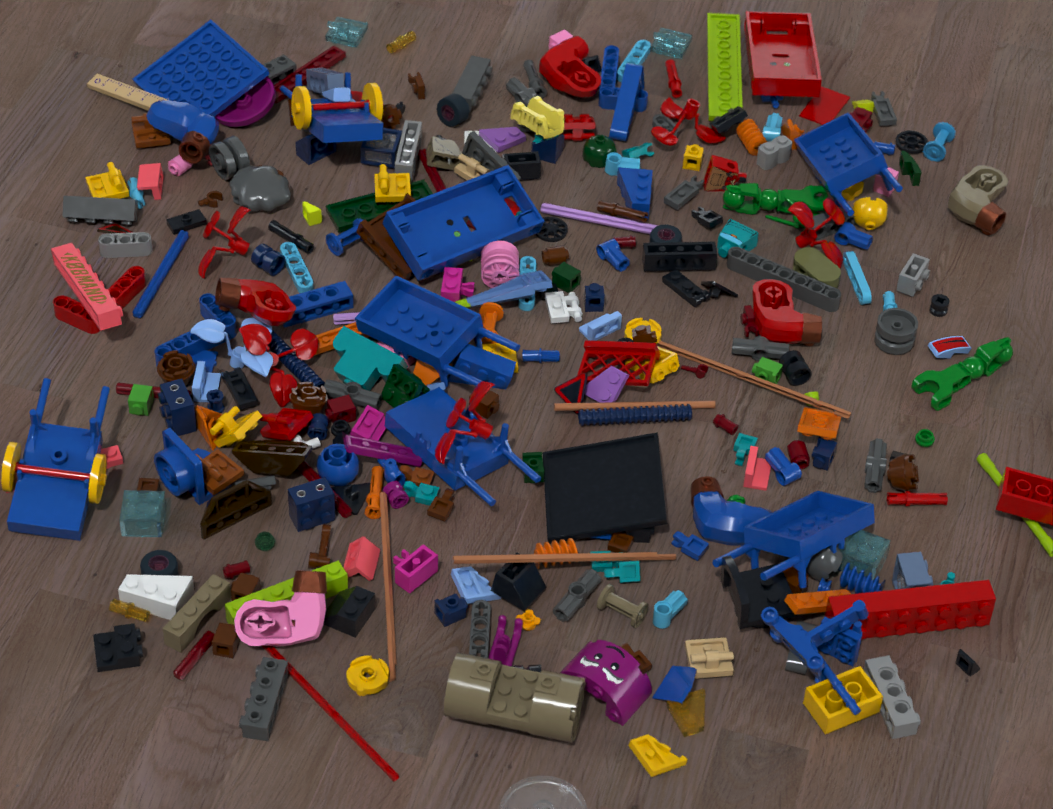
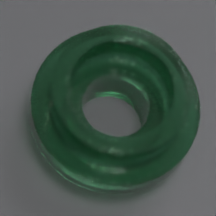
[255,532,275,551]

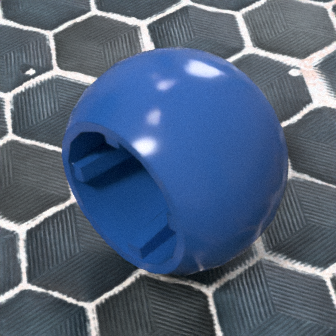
[316,444,360,486]

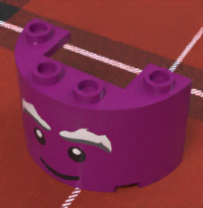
[560,640,652,726]

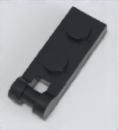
[662,269,710,307]
[221,367,258,410]

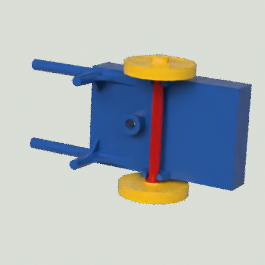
[280,72,383,143]
[1,378,110,541]

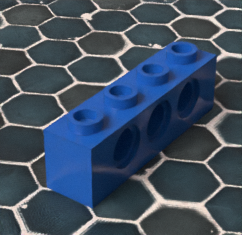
[282,281,354,328]

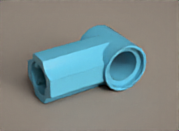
[763,113,782,142]
[605,152,640,176]
[652,590,688,629]

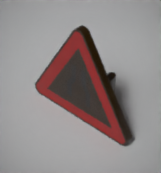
[97,223,132,234]

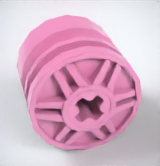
[481,241,519,288]

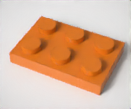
[797,407,842,440]

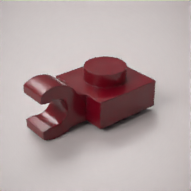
[740,305,759,337]

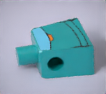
[717,219,759,257]

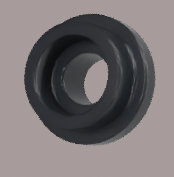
[331,419,350,436]

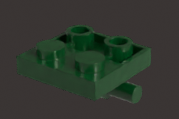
[381,364,430,408]

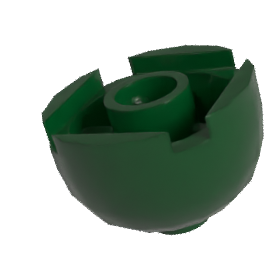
[582,135,617,168]

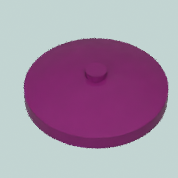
[215,77,276,127]

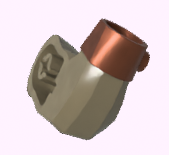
[948,165,1008,235]

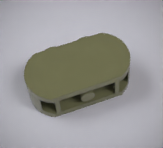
[792,247,841,289]

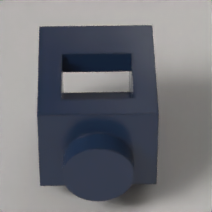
[584,283,604,312]
[811,436,837,471]
[434,593,468,627]

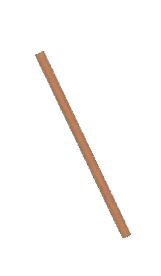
[554,401,715,411]

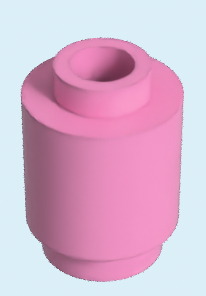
[168,154,194,176]

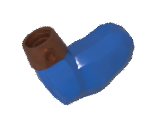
[147,100,219,164]
[691,476,772,546]

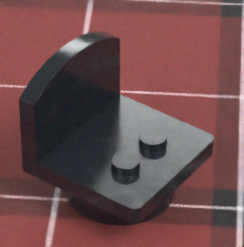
[721,555,798,629]

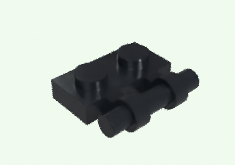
[709,106,748,133]

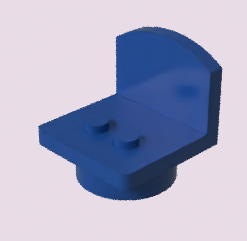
[154,428,231,505]

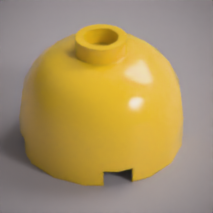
[852,197,887,230]

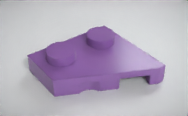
[479,127,526,153]
[584,366,629,403]

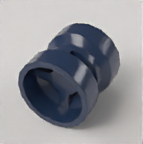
[308,413,329,441]

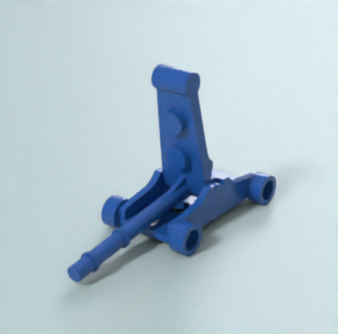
[761,600,869,715]

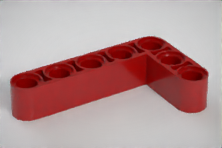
[53,266,146,334]

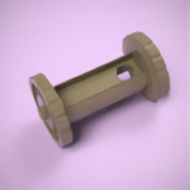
[597,584,649,628]

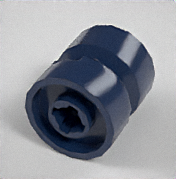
[251,243,286,276]

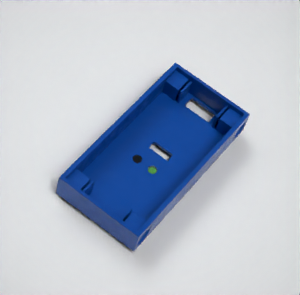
[382,165,544,281]

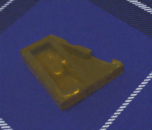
[666,688,705,737]

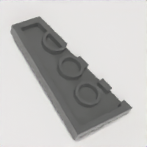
[462,131,521,182]

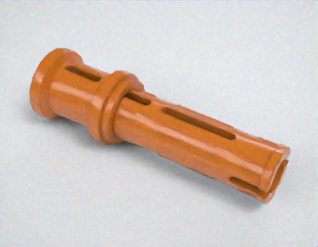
[365,466,384,519]

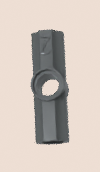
[506,77,537,107]
[732,336,789,361]
[324,379,382,410]
[864,438,887,493]
[553,569,601,622]

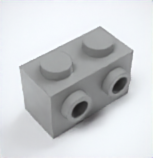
[897,253,930,296]

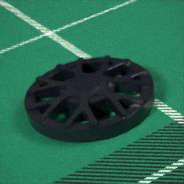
[895,130,928,154]
[536,216,568,242]

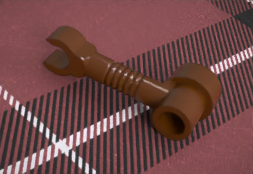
[308,524,331,569]

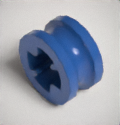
[817,578,832,592]

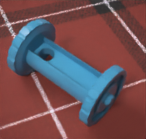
[923,122,956,162]

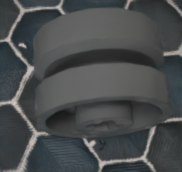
[209,135,250,180]
[874,308,918,355]

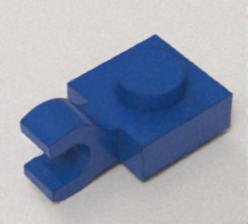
[671,531,709,561]

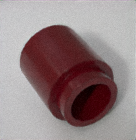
[787,440,810,470]

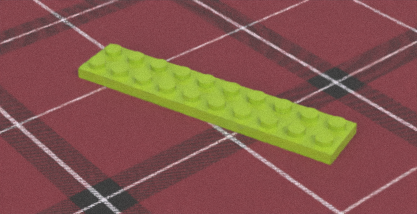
[707,13,743,121]

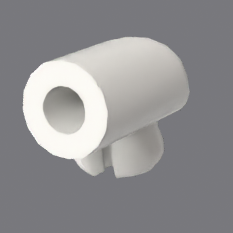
[291,435,321,449]

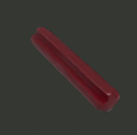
[173,630,215,680]

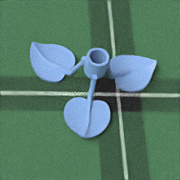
[190,318,273,377]

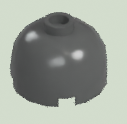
[806,546,843,581]

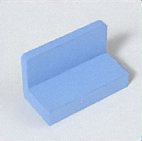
[579,311,622,341]
[192,361,221,403]

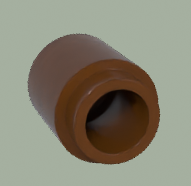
[541,245,569,266]

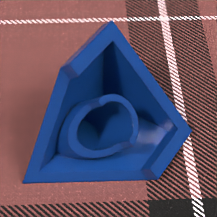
[652,666,697,704]

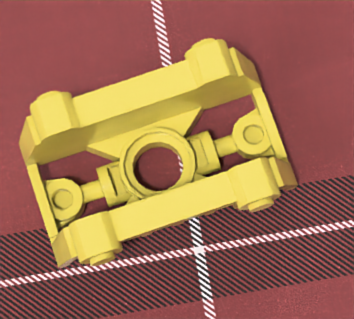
[510,96,564,139]

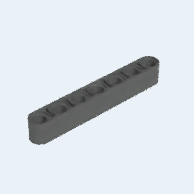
[727,247,841,312]

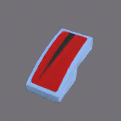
[927,336,971,359]

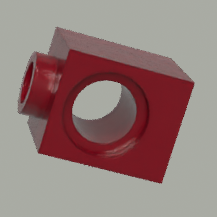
[325,394,356,423]

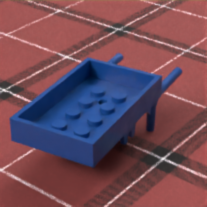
[794,112,903,216]
[355,276,520,387]
[384,387,541,506]
[712,491,875,588]

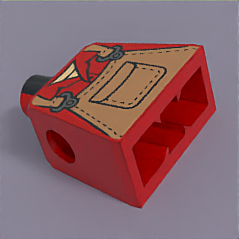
[703,155,747,191]

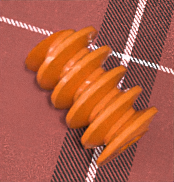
[736,119,768,156]
[534,538,578,569]

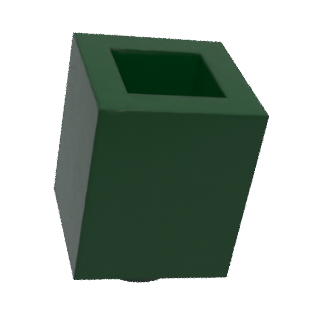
[552,261,581,293]

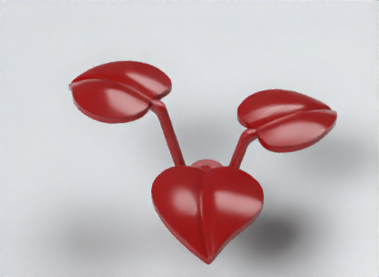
[651,97,726,146]
[787,198,845,269]
[198,206,251,279]
[238,324,319,407]
[435,381,494,464]

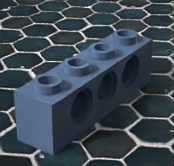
[306,67,345,95]

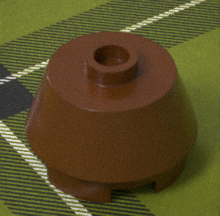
[157,350,195,386]
[289,382,328,415]
[887,453,919,492]

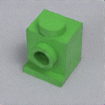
[752,357,783,384]

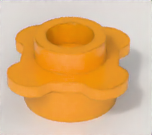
[516,610,540,631]

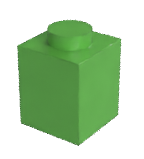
[128,384,154,416]

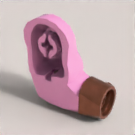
[234,570,327,646]

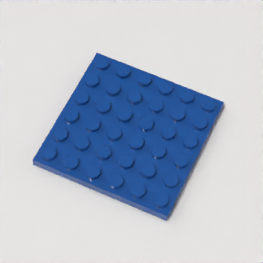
[132,20,270,117]

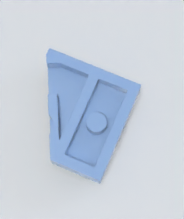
[451,566,501,604]

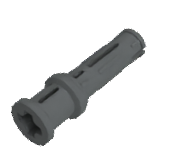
[523,60,547,98]

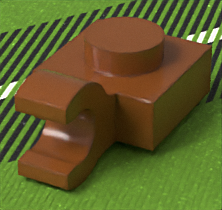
[399,465,435,487]

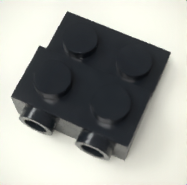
[93,623,143,672]

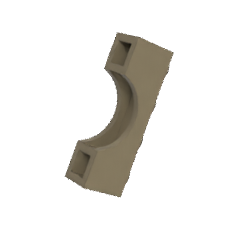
[162,574,231,653]

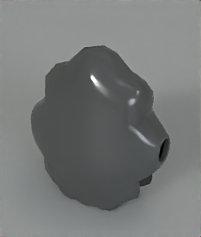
[229,165,291,213]

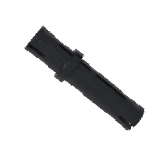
[268,220,314,254]

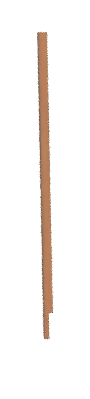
[658,341,851,419]
[380,491,397,682]
[452,552,676,564]

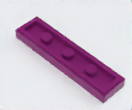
[344,435,422,467]

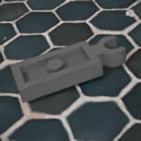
[871,91,897,126]
[664,176,704,210]

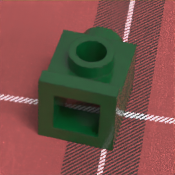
[522,452,544,483]

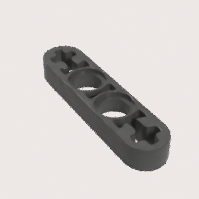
[469,600,491,658]

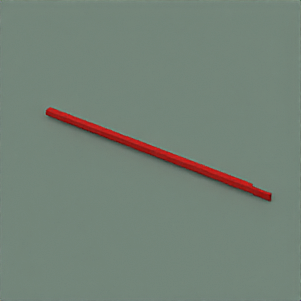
[262,645,399,782]

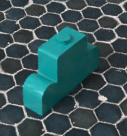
[333,326,408,391]

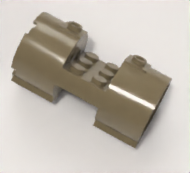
[444,652,586,743]

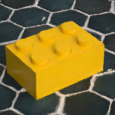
[803,666,883,734]

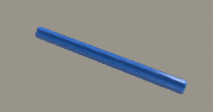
[132,230,189,318]

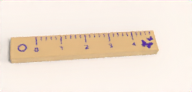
[87,74,167,110]

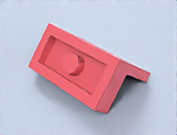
[137,163,164,200]
[743,446,771,491]
[343,536,380,581]

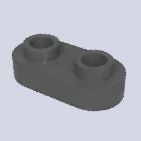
[652,114,678,137]

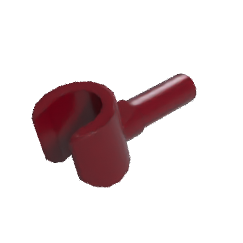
[681,364,708,379]

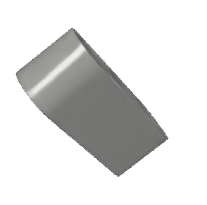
[98,232,153,258]

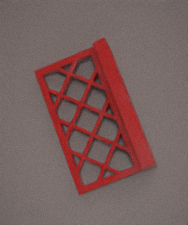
[577,340,661,386]

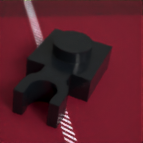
[691,207,723,229]

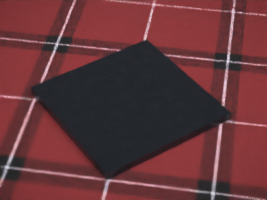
[542,432,668,544]

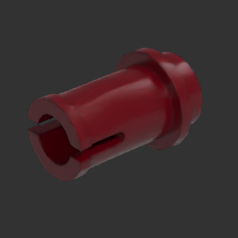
[614,235,636,249]
[713,414,739,435]
[223,560,250,580]

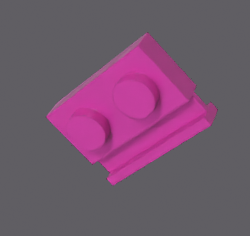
[350,405,386,441]

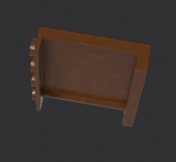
[356,193,416,281]

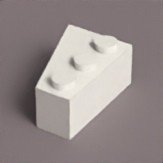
[118,574,194,620]

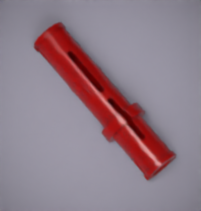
[665,59,682,98]
[886,491,948,507]

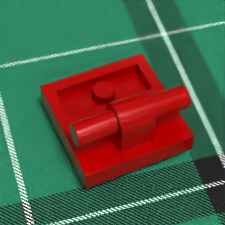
[560,114,595,142]
[259,408,313,441]

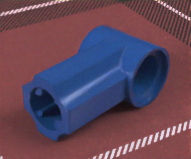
[834,222,873,250]
[596,239,630,272]
[764,447,802,486]

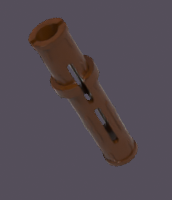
[597,200,649,223]

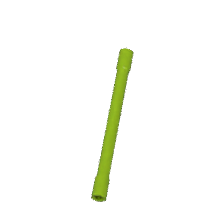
[976,453,1053,557]

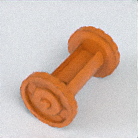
[479,302,504,344]

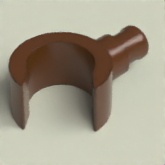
[198,191,223,208]

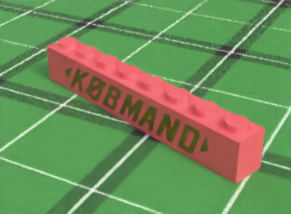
[51,243,123,331]

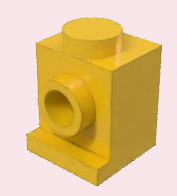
[683,144,704,171]

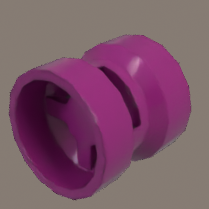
[383,481,409,509]

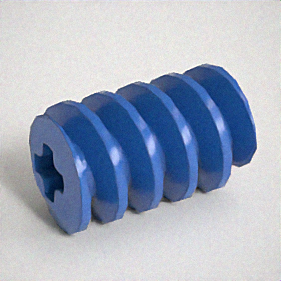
[840,562,885,594]

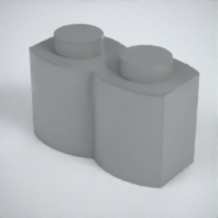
[756,135,792,170]

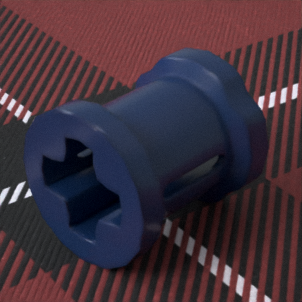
[206,389,225,413]

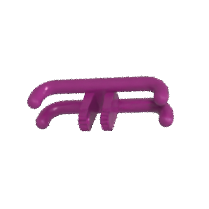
[488,615,523,666]

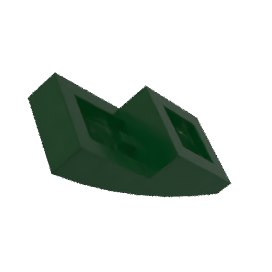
[899,151,921,186]

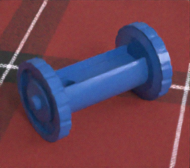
[326,218,364,256]

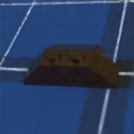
[232,440,313,476]
[200,480,272,540]

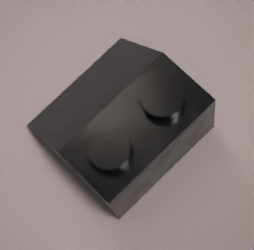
[323,586,376,638]

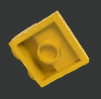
[625,346,680,384]

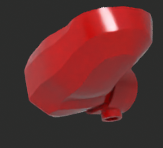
[539,36,601,98]

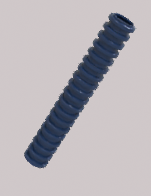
[268,330,325,388]
[578,404,692,426]

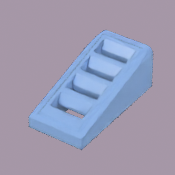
[322,88,350,102]

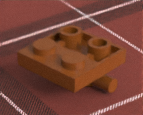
[131,113,171,148]
[196,449,244,495]

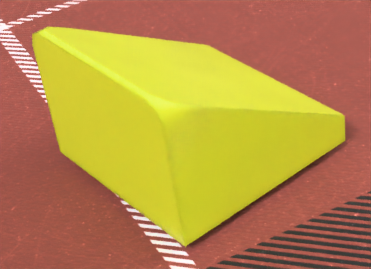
[852,100,874,112]
[302,201,322,226]

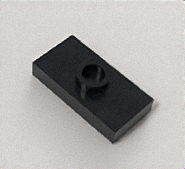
[166,209,207,235]

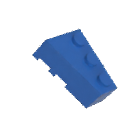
[617,167,653,220]
[448,344,516,390]

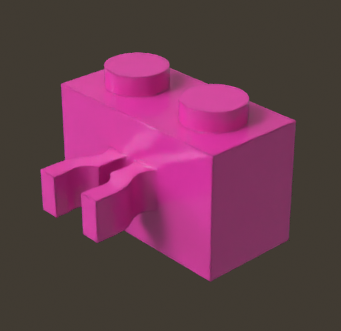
[441,267,475,302]
[393,544,438,594]

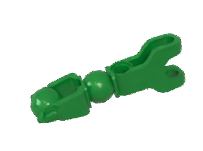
[723,183,828,216]
[911,337,1013,411]

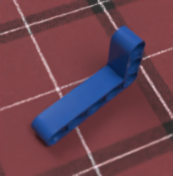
[598,45,648,112]
[609,63,645,142]
[155,293,237,366]

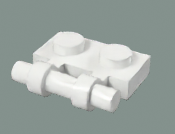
[545,291,582,323]

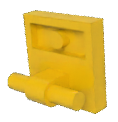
[85,162,129,199]
[374,164,411,202]
[209,406,262,448]

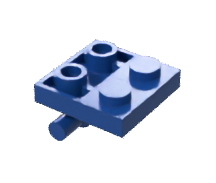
[817,617,862,667]

